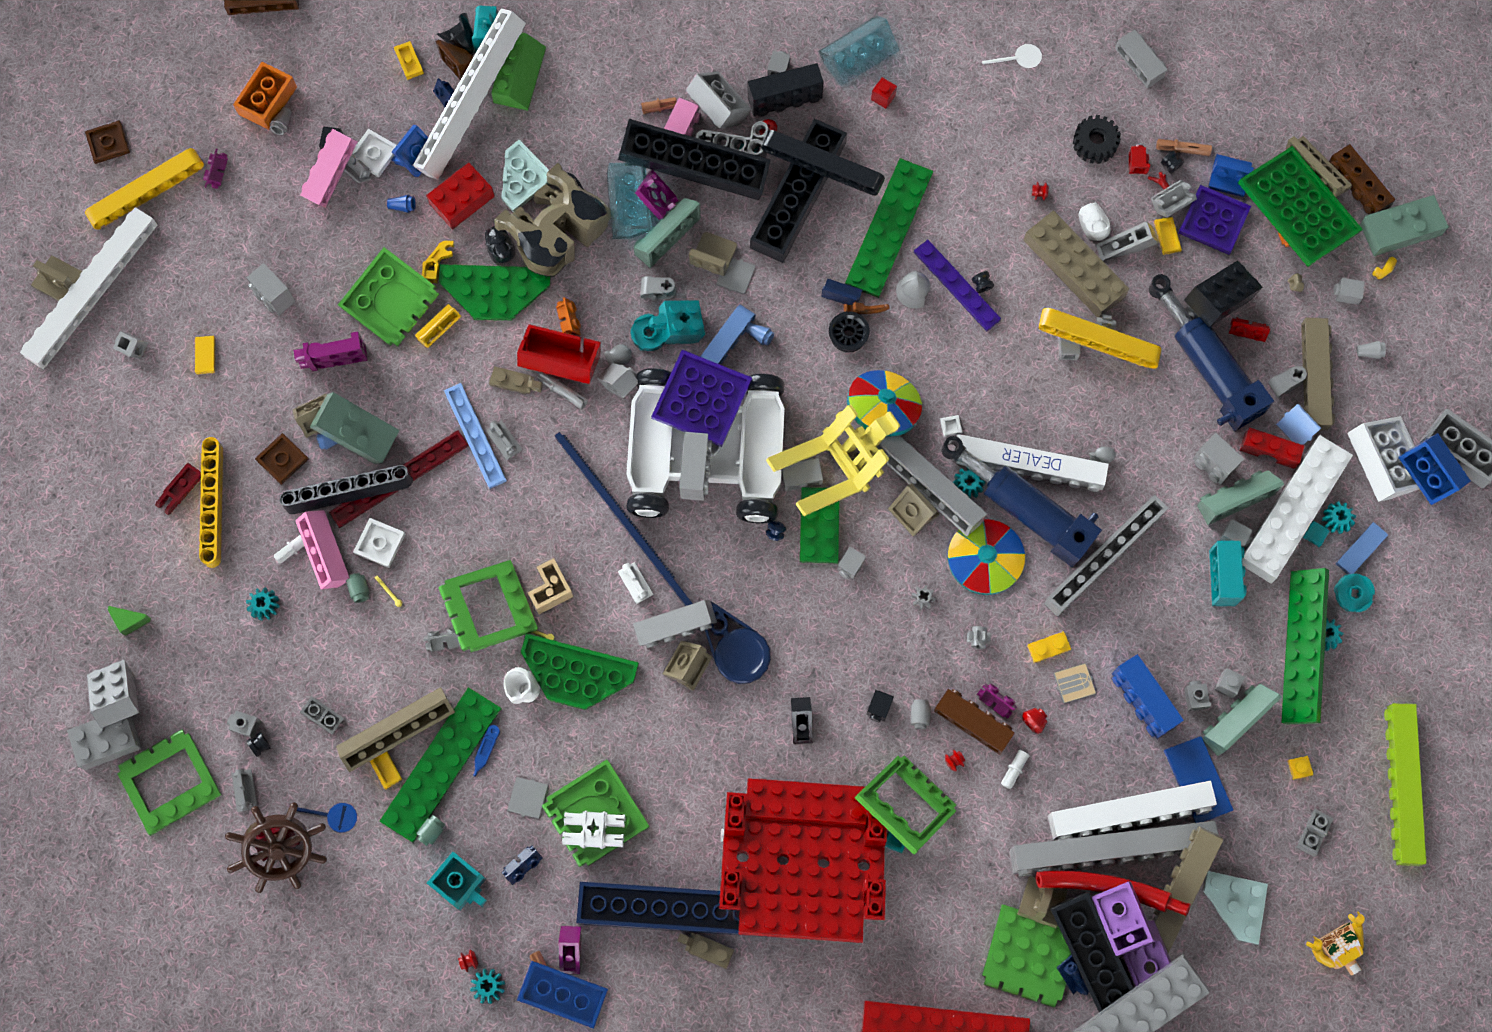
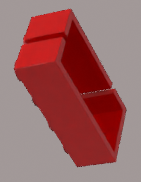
[517,324,601,384]

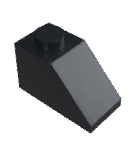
[791,697,813,744]

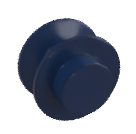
[766,521,787,541]

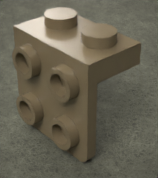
[689,232,737,276]

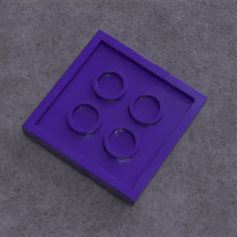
[1178,185,1251,255]

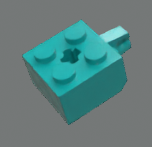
[472,5,498,53]
[649,300,705,344]
[427,851,487,911]

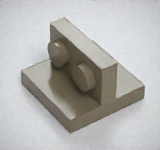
[31,255,82,301]
[292,393,327,438]
[888,483,939,537]
[662,640,712,691]
[1017,876,1068,929]

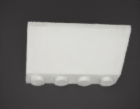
[1347,416,1420,502]

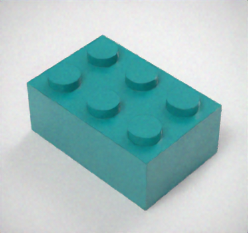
[1209,540,1247,606]

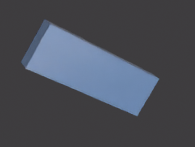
[1336,522,1388,574]

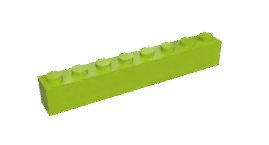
[1384,703,1426,866]

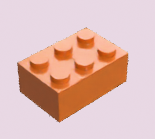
[233,62,297,130]

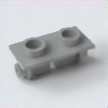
[344,154,371,183]
[486,420,522,460]
[423,628,462,652]
[231,769,257,812]

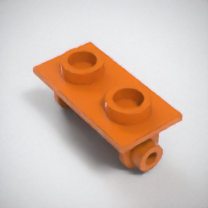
[556,297,581,335]

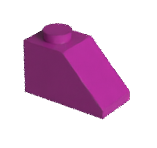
[558,926,582,974]

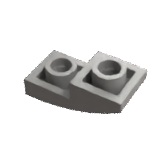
[300,696,344,734]
[1296,809,1333,857]

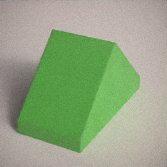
[107,606,151,636]

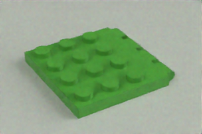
[338,247,439,347]
[542,760,650,867]
[982,904,1072,1008]

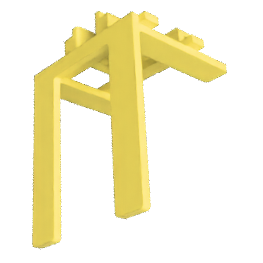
[766,404,900,516]

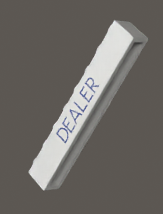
[952,434,1108,492]

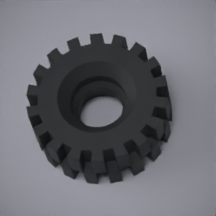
[1073,115,1121,164]

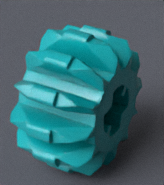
[953,468,985,499]
[1322,501,1356,534]
[246,587,280,621]
[1325,618,1344,651]
[470,969,505,1004]

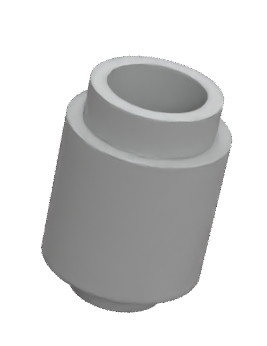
[911,700,931,729]

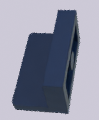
[821,279,863,305]

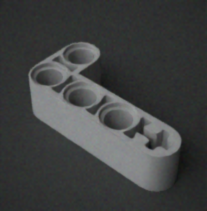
[696,121,770,158]

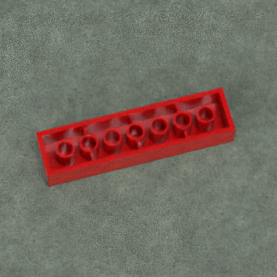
[861,1001,1030,1032]

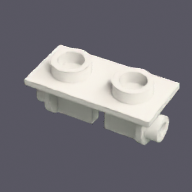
[618,562,653,604]

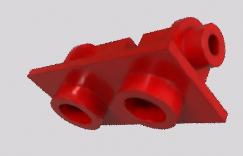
[1228,317,1270,342]

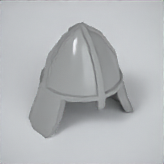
[896,270,931,309]

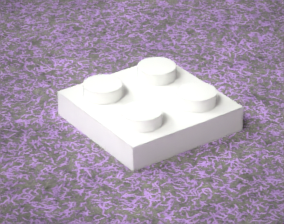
[352,129,396,177]
[353,518,406,568]

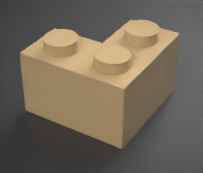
[528,558,573,614]

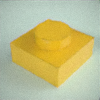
[1287,756,1313,780]

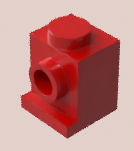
[1128,145,1150,174]

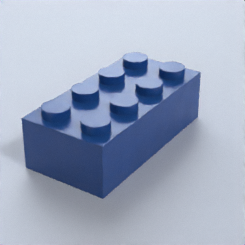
[1112,654,1184,739]

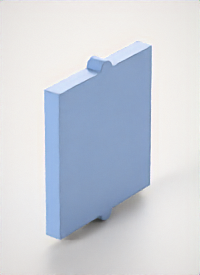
[1276,404,1321,445]

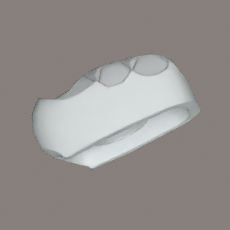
[1078,203,1111,241]

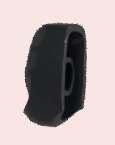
[485,226,516,263]

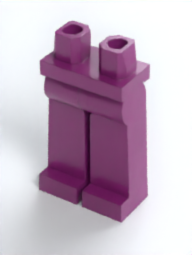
[294,331,368,372]

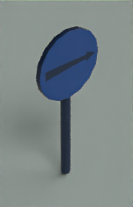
[297,803,357,832]

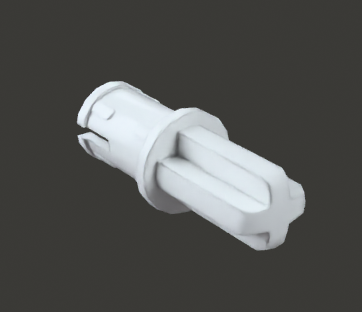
[274,535,305,564]
[1001,750,1029,789]

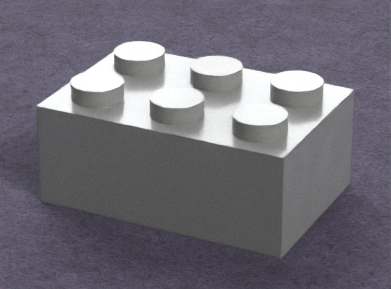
[686,71,752,129]
[679,432,712,501]
[87,660,139,728]
[67,716,142,770]

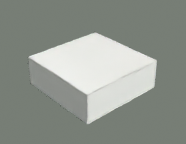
[940,415,963,437]

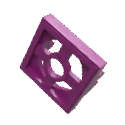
[635,169,679,220]

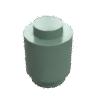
[346,573,370,603]
[416,815,445,846]

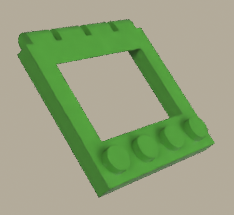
[439,560,538,652]
[117,729,222,836]
[855,755,956,855]

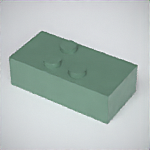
[1360,195,1449,256]
[310,392,400,465]

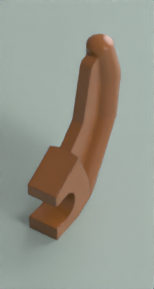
[843,302,890,314]

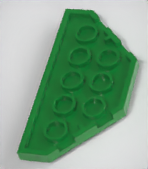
[439,264,551,321]
[521,633,639,710]

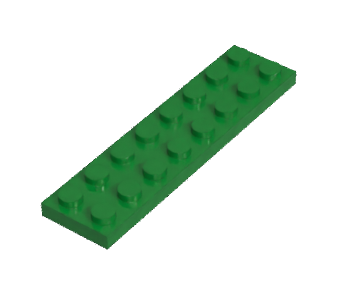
[845,158,933,298]
[1281,568,1329,724]
[379,687,502,843]

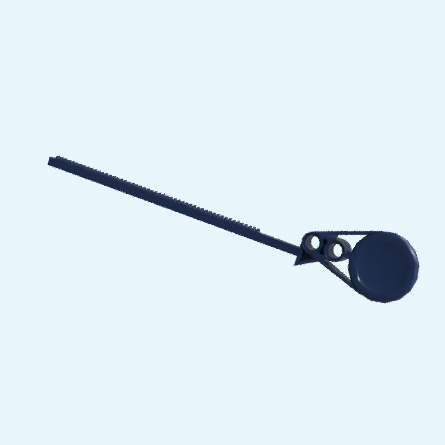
[554,432,771,684]

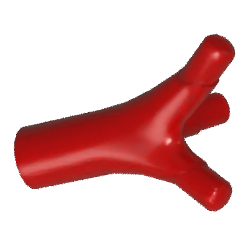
[1148,172,1170,190]

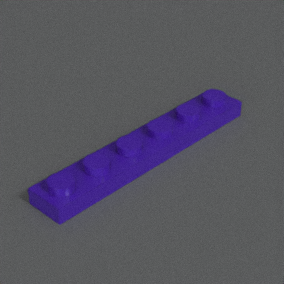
[914,240,1001,332]

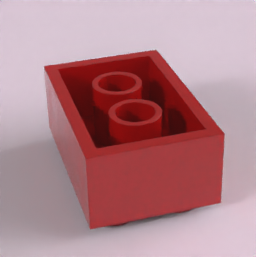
[426,162,495,230]

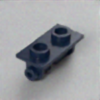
[433,78,454,107]
[502,845,543,885]
[1057,955,1089,995]

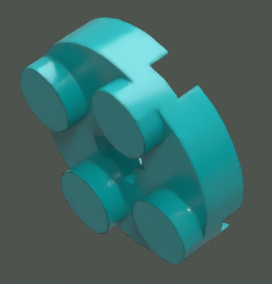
[630,314,665,351]
[1334,574,1375,612]

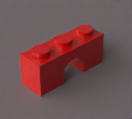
[1239,427,1305,469]

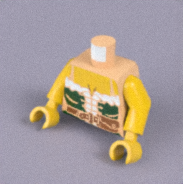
[1306,911,1365,976]

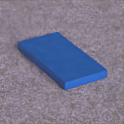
[1164,736,1233,823]
[517,961,608,1029]

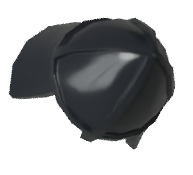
[436,13,474,55]

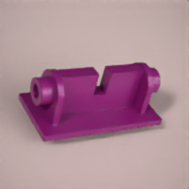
[203,148,228,189]
[977,683,1017,719]

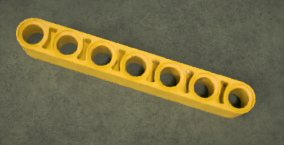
[85,148,204,230]
[1038,308,1162,369]
[199,437,223,568]

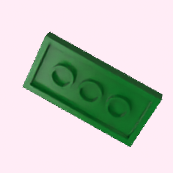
[800,487,839,563]

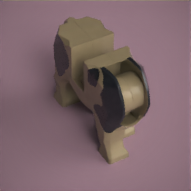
[494,163,612,277]

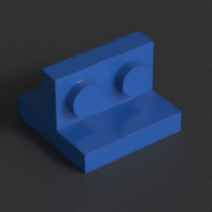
[391,125,428,177]
[1208,154,1254,197]

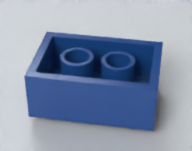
[1398,433,1471,505]

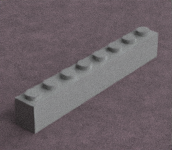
[860,426,987,536]
[1044,495,1168,617]

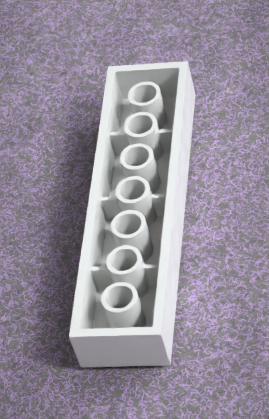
[1242,435,1353,584]
[1048,781,1217,840]

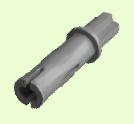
[538,372,588,410]

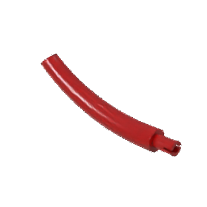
[1035,871,1191,917]

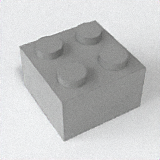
[246,263,296,316]
[1193,433,1244,485]

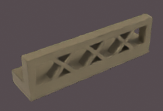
[1286,136,1352,198]

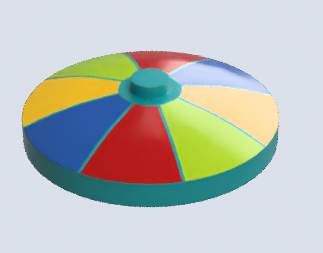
[847,370,922,437]
[948,519,1025,595]

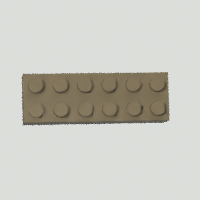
[1023,210,1129,318]

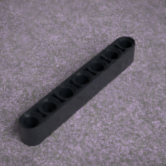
[761,130,885,196]
[279,465,413,514]

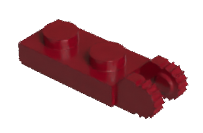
[155,463,201,515]

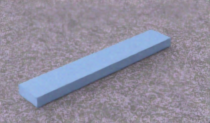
[444,383,506,489]

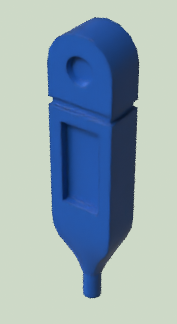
[473,725,500,777]

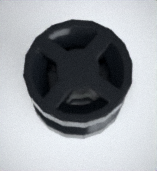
[1161,151,1184,174]
[972,271,994,293]
[247,732,271,757]

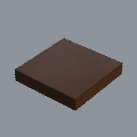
[85,120,130,164]
[255,433,309,485]

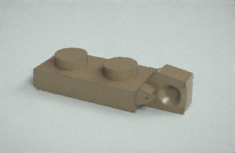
[489,366,543,394]
[677,933,734,969]

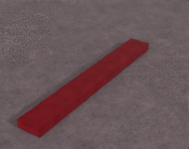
[329,430,469,528]

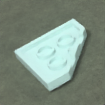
[501,140,549,212]
[1204,871,1268,945]

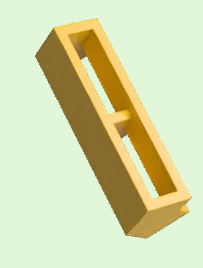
[415,304,462,348]

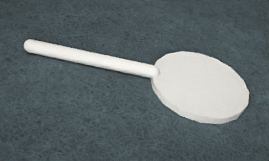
[982,44,1042,68]

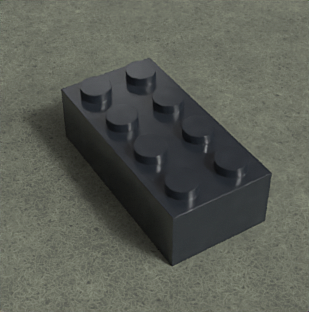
[747,63,824,117]
[1184,260,1263,327]

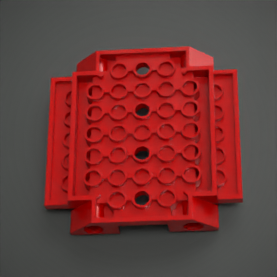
[719,778,887,943]

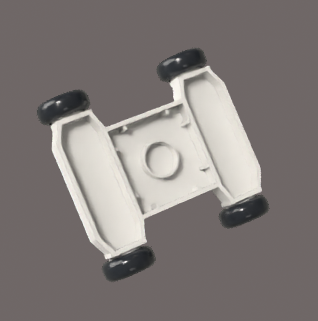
[626,368,785,523]

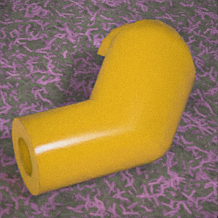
[1372,257,1397,279]

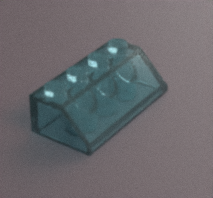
[818,15,900,86]
[606,163,652,239]

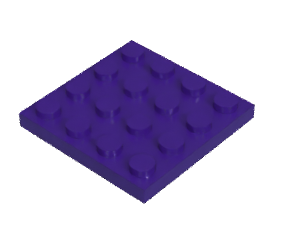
[651,350,752,447]

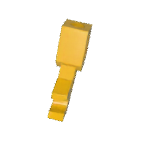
[422,241,454,284]

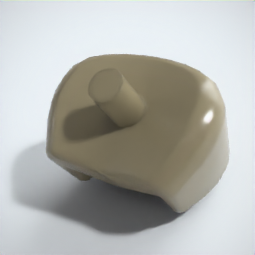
[1288,273,1304,292]

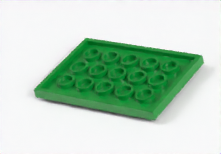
[1238,146,1363,267]

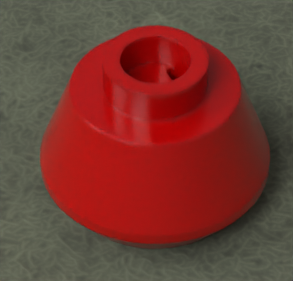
[1022,708,1048,734]

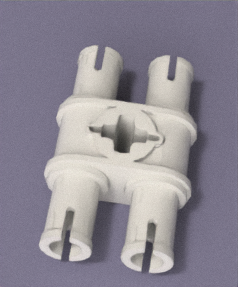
[562,811,626,849]

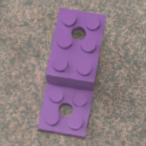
[1092,881,1171,986]

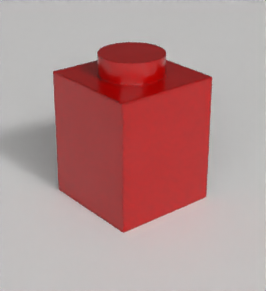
[871,77,897,109]

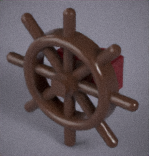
[225,802,327,893]

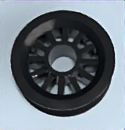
[829,312,870,352]

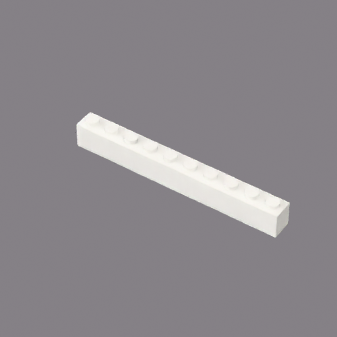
[413,9,526,180]
[20,207,157,370]

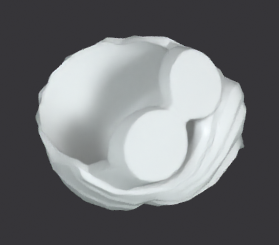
[504,667,540,704]

